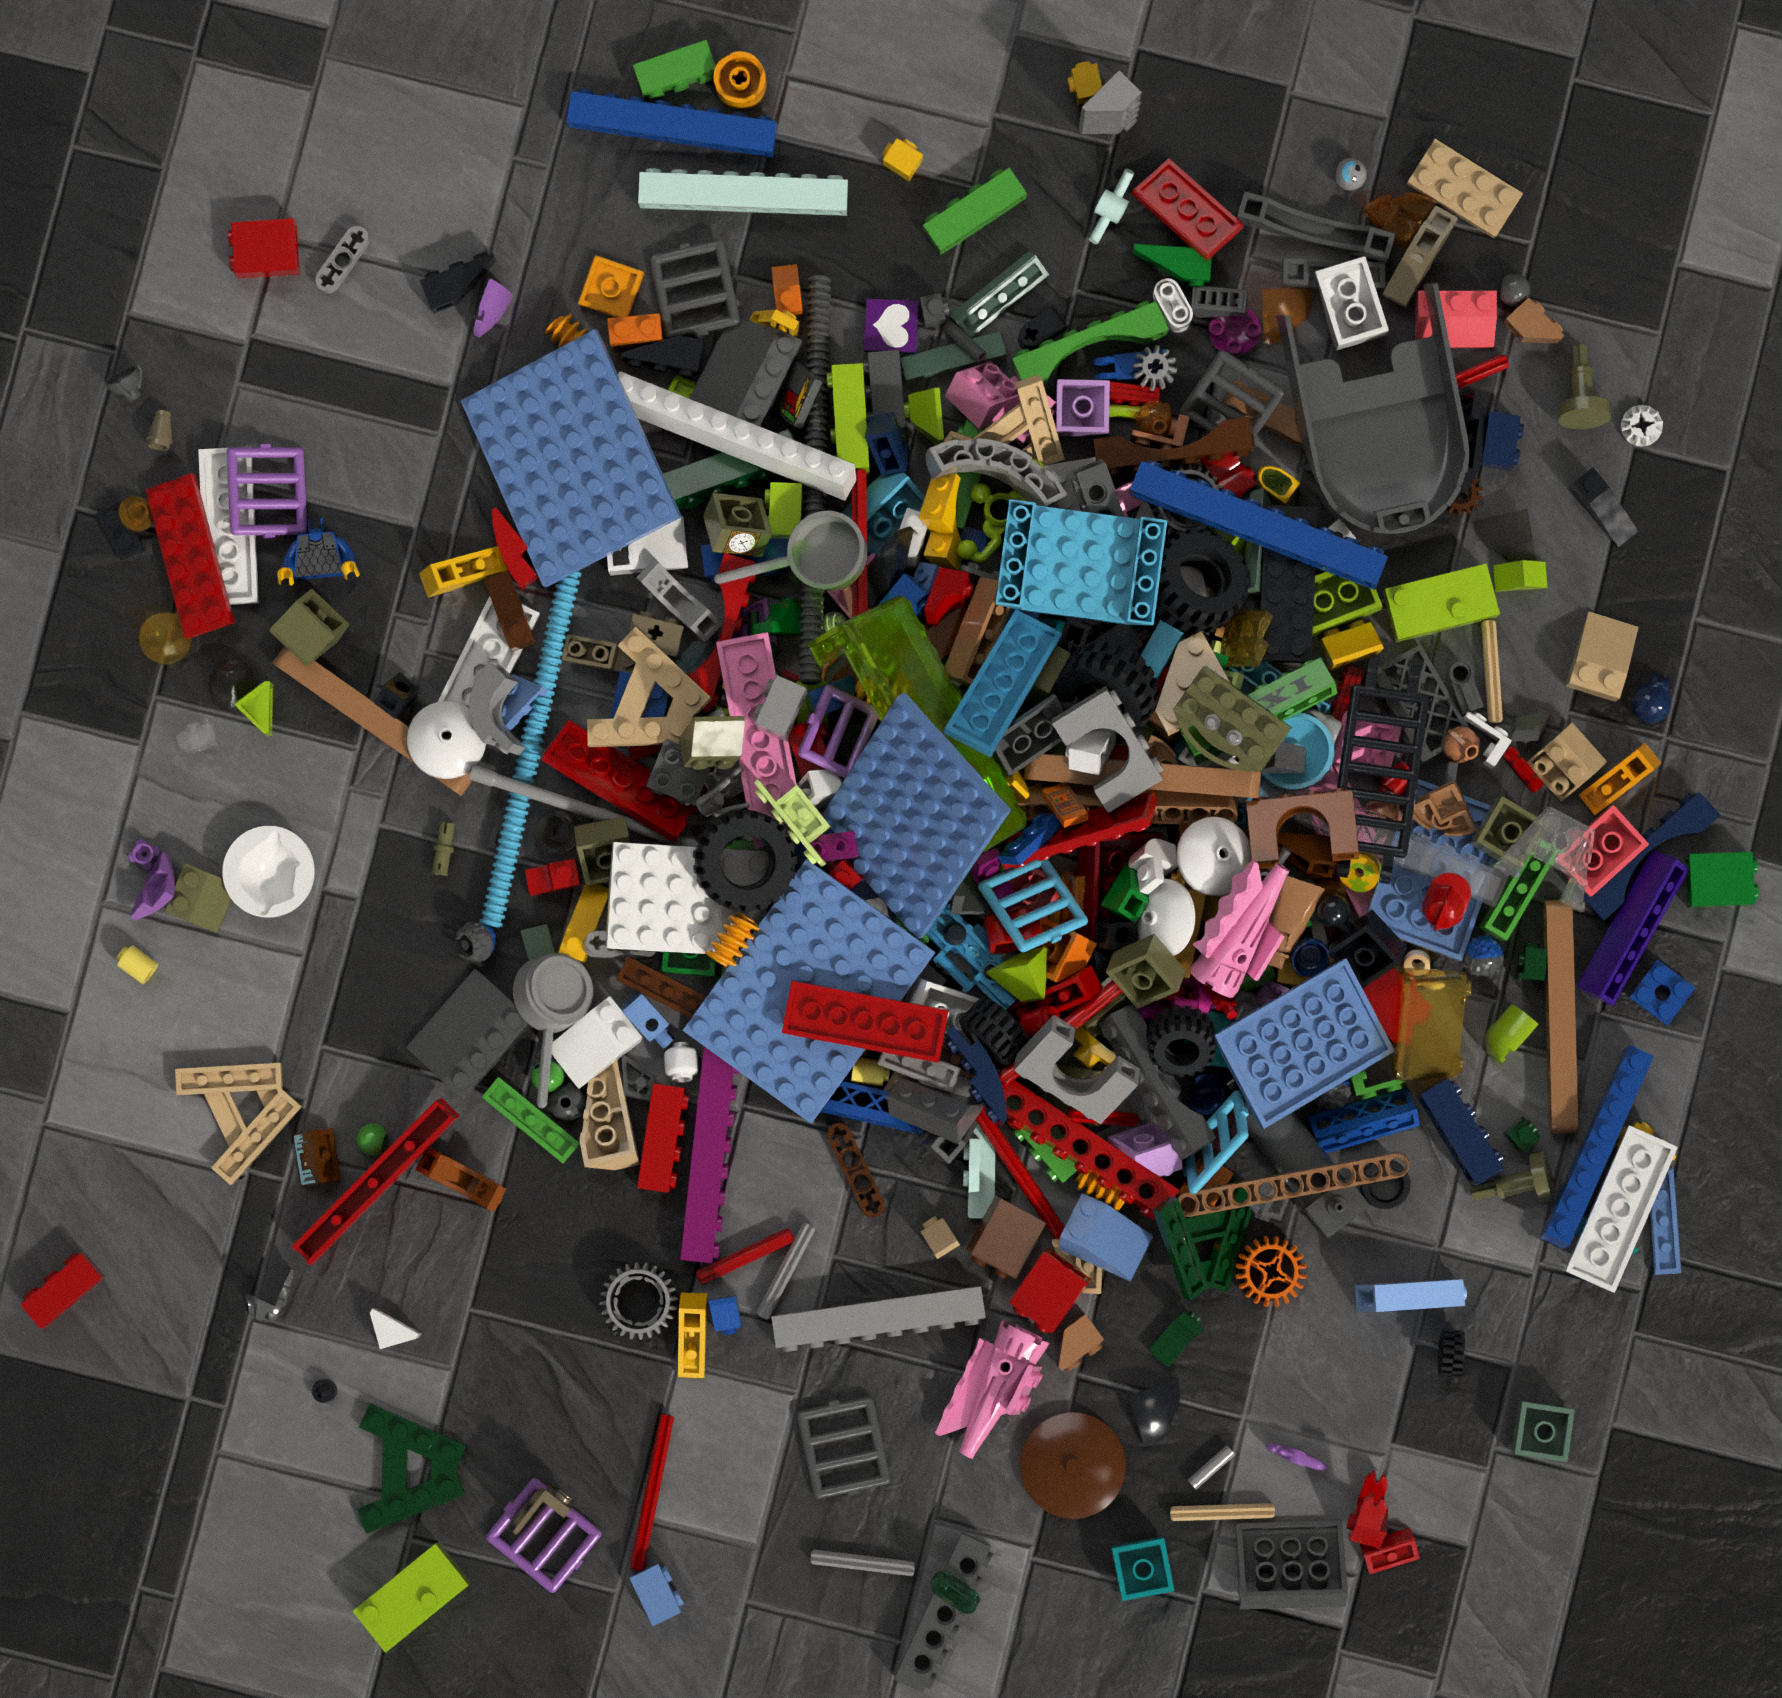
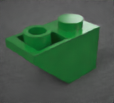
[1101,860,1149,924]

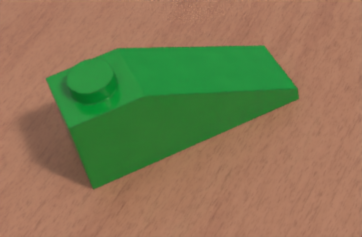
[1133,244,1212,288]

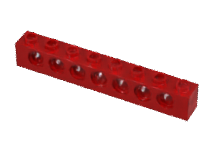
[985,1080,1179,1220]

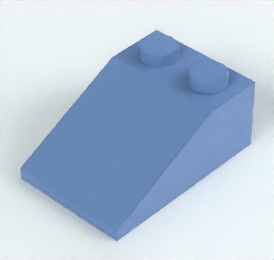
[1059,1193,1153,1281]

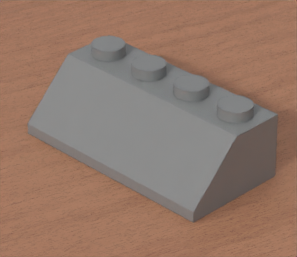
[1078,71,1142,134]

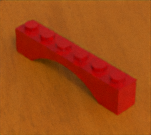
[688,553,756,712]

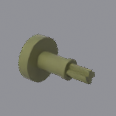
[1557,344,1611,429]
[1470,1150,1556,1205]

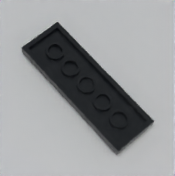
[1258,505,1318,664]

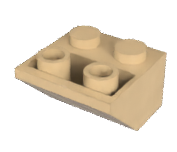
[1527,723,1607,802]

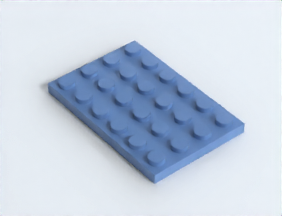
[1366,779,1497,962]
[1213,958,1395,1129]

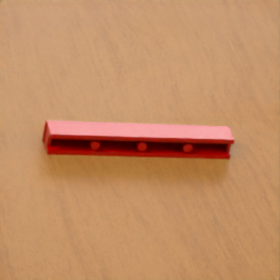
[291,1097,460,1266]

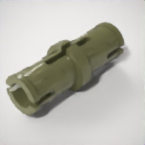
[431,822,456,876]

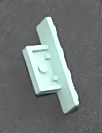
[963,1124,995,1218]

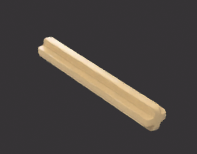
[1481,620,1503,723]
[1170,1503,1275,1521]

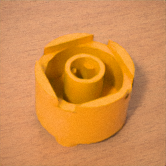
[714,51,767,110]

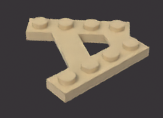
[943,374,1065,466]
[587,627,712,747]
[175,1063,302,1185]

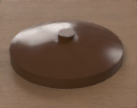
[1020,1412,1126,1519]

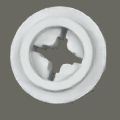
[1621,405,1663,447]

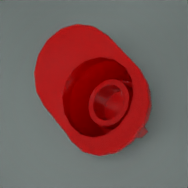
[1422,872,1471,931]

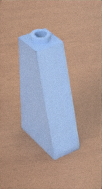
[1355,1279,1467,1312]

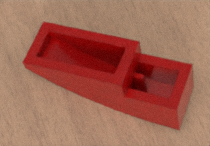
[492,507,539,590]

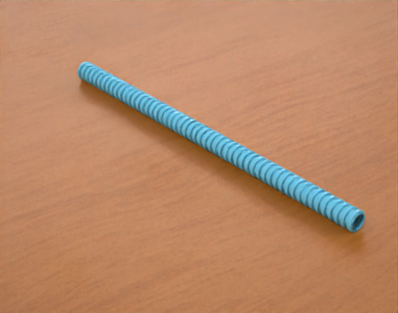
[480,570,581,928]

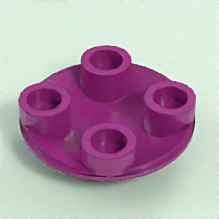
[1208,303,1261,356]

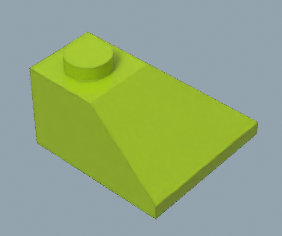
[903,388,944,445]

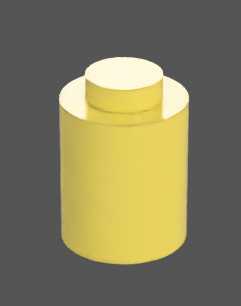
[116,945,159,984]
[851,1057,890,1086]

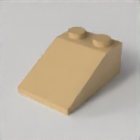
[1565,611,1638,702]

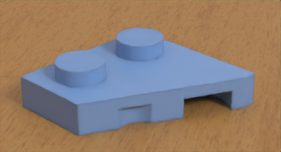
[502,674,548,731]

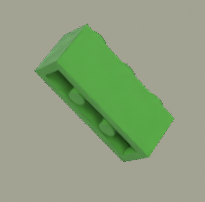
[633,40,716,101]

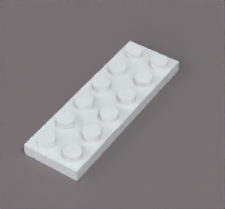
[198,448,259,605]
[438,596,540,740]
[1565,1125,1678,1293]

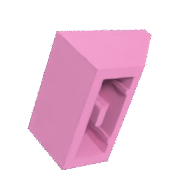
[945,361,1020,429]

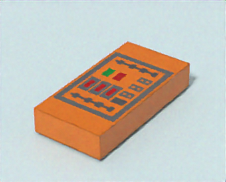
[1042,783,1088,828]

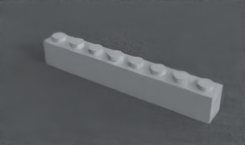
[772,1286,986,1352]

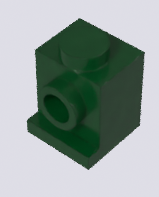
[1515,942,1547,981]
[1503,1116,1540,1153]

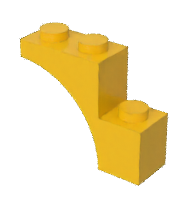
[919,473,962,571]

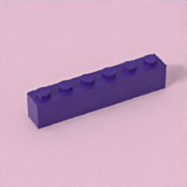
[1577,849,1689,1006]

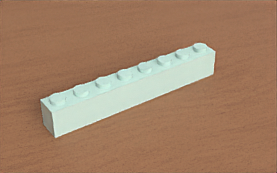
[638,168,848,216]

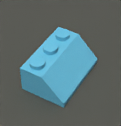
[842,472,925,555]

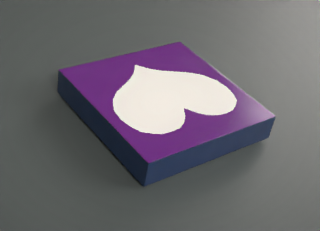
[864,299,918,354]

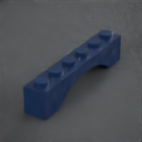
[1579,792,1720,922]

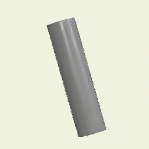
[1188,1445,1235,1489]

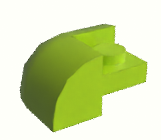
[1484,1004,1539,1065]

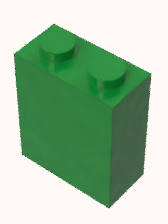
[1685,852,1759,908]

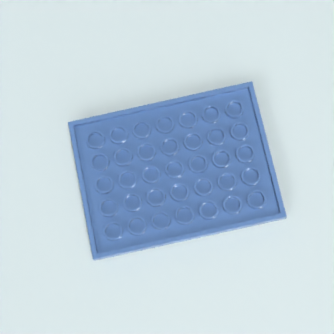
[461,329,682,587]
[822,693,1011,939]
[683,859,936,1124]

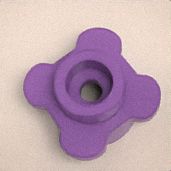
[129,839,160,870]

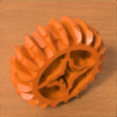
[1235,1236,1307,1307]

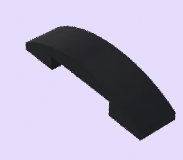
[1459,392,1485,493]

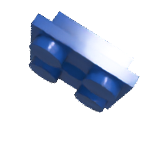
[1629,960,1695,1026]

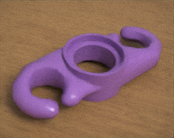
[1265,1443,1328,1471]

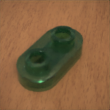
[930,1571,980,1614]

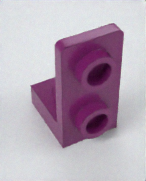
[808,831,858,863]
[971,847,1021,911]

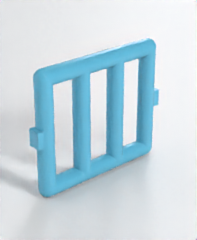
[978,859,1088,952]
[1183,1090,1249,1194]

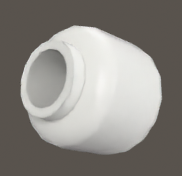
[664,1042,699,1083]

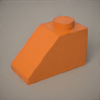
[771,264,803,317]

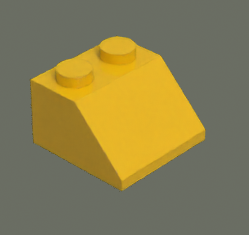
[1319,620,1384,671]

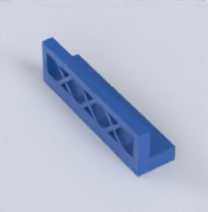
[820,1081,923,1135]
[1307,1087,1420,1154]

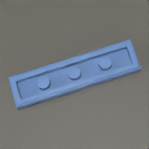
[1649,1168,1681,1275]

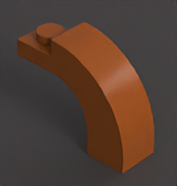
[415,1147,506,1212]

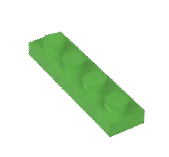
[482,1077,580,1164]

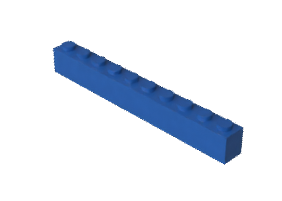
[1130,460,1388,590]

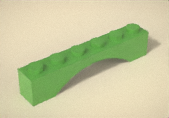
[1011,301,1169,385]

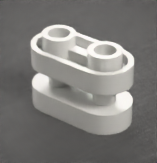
[1153,278,1193,333]

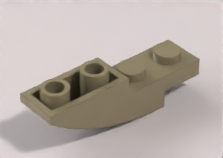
[1383,205,1458,308]
[561,634,671,673]

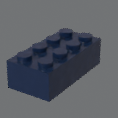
[1415,1078,1504,1186]

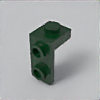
[1149,1310,1204,1367]

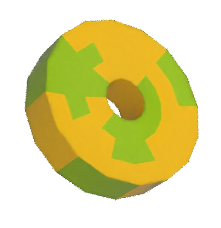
[1340,852,1381,892]

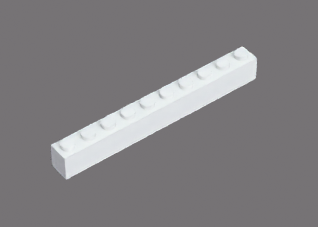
[618,372,857,501]

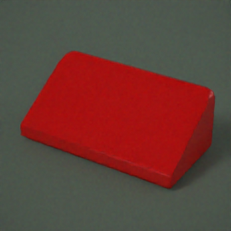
[1360,1528,1420,1574]

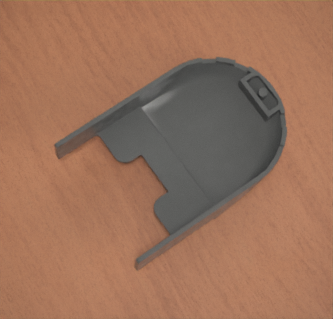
[1277,283,1469,534]

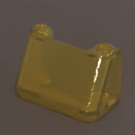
[1392,968,1471,1081]

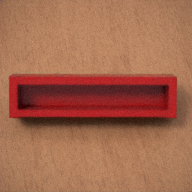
[1109,382,1160,408]
[1328,665,1364,722]

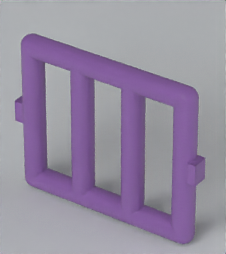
[226,444,307,538]
[798,685,887,778]
[486,1478,601,1593]

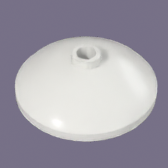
[407,701,486,779]
[1177,817,1252,896]
[1136,879,1195,956]

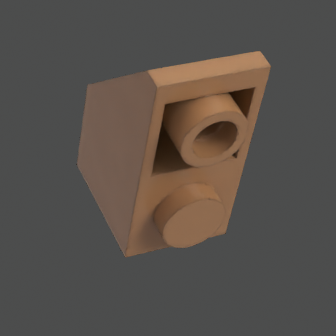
[1503,298,1565,344]
[1058,1314,1104,1372]

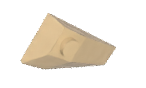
[580,1060,640,1170]

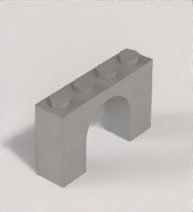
[1052,686,1164,813]
[1014,1015,1140,1124]

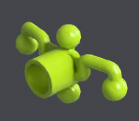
[957,459,1045,564]

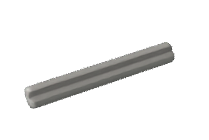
[757,1222,815,1319]
[810,1549,915,1576]

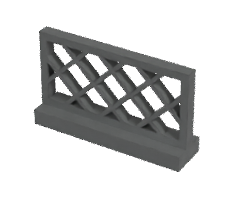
[1364,644,1470,764]

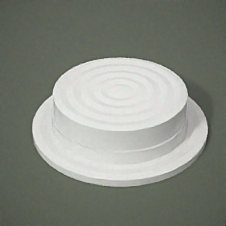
[223,826,315,918]

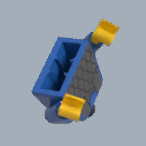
[277,518,360,585]

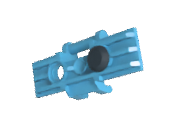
[926,903,1017,1010]

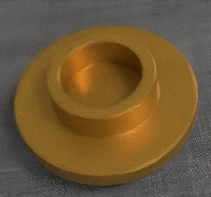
[118,496,153,532]

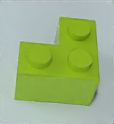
[765,482,803,539]

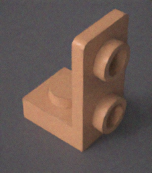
[1130,414,1189,449]

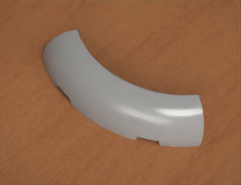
[926,438,1067,507]

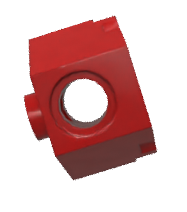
[1346,1471,1388,1549]

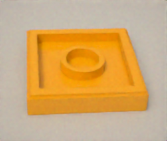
[578,255,644,318]

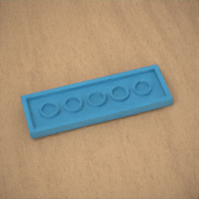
[944,609,1062,758]

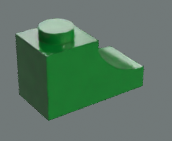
[753,598,803,637]

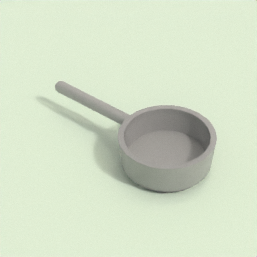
[714,511,867,591]
[513,953,593,1108]

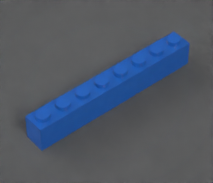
[567,89,778,158]
[1539,1045,1654,1249]

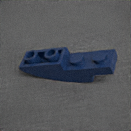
[944,1026,1007,1126]

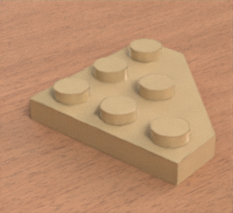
[1155,631,1229,736]

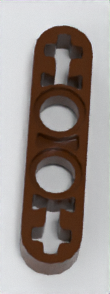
[827,1123,885,1218]

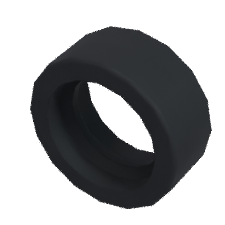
[1359,1160,1411,1209]

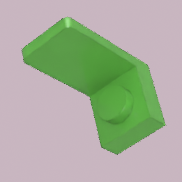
[1349,1069,1407,1100]

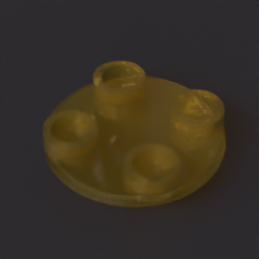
[139,612,192,664]

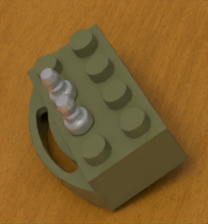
[1173,666,1293,772]

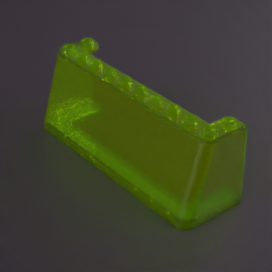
[807,595,1027,853]

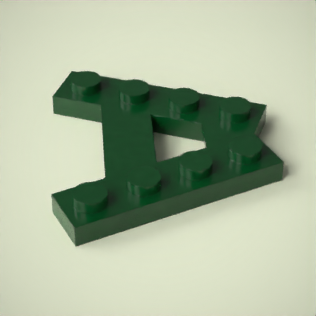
[1153,1187,1254,1301]
[357,1403,467,1534]

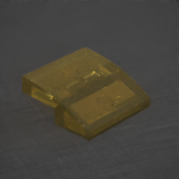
[1220,611,1273,667]

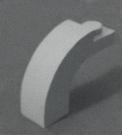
[636,559,722,643]
[469,662,526,755]

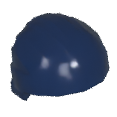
[1631,672,1671,724]

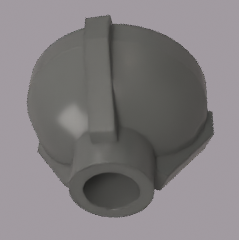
[105,365,142,402]
[547,1082,586,1121]

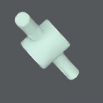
[1089,169,1134,244]

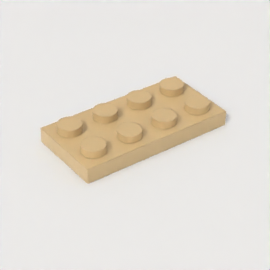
[1407,139,1523,239]

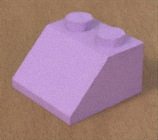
[1055,379,1110,437]
[1108,1122,1182,1176]

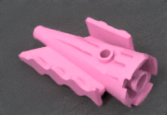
[1190,860,1289,998]
[935,1319,1050,1459]

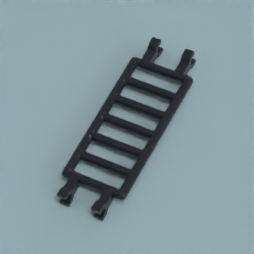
[1329,657,1429,884]

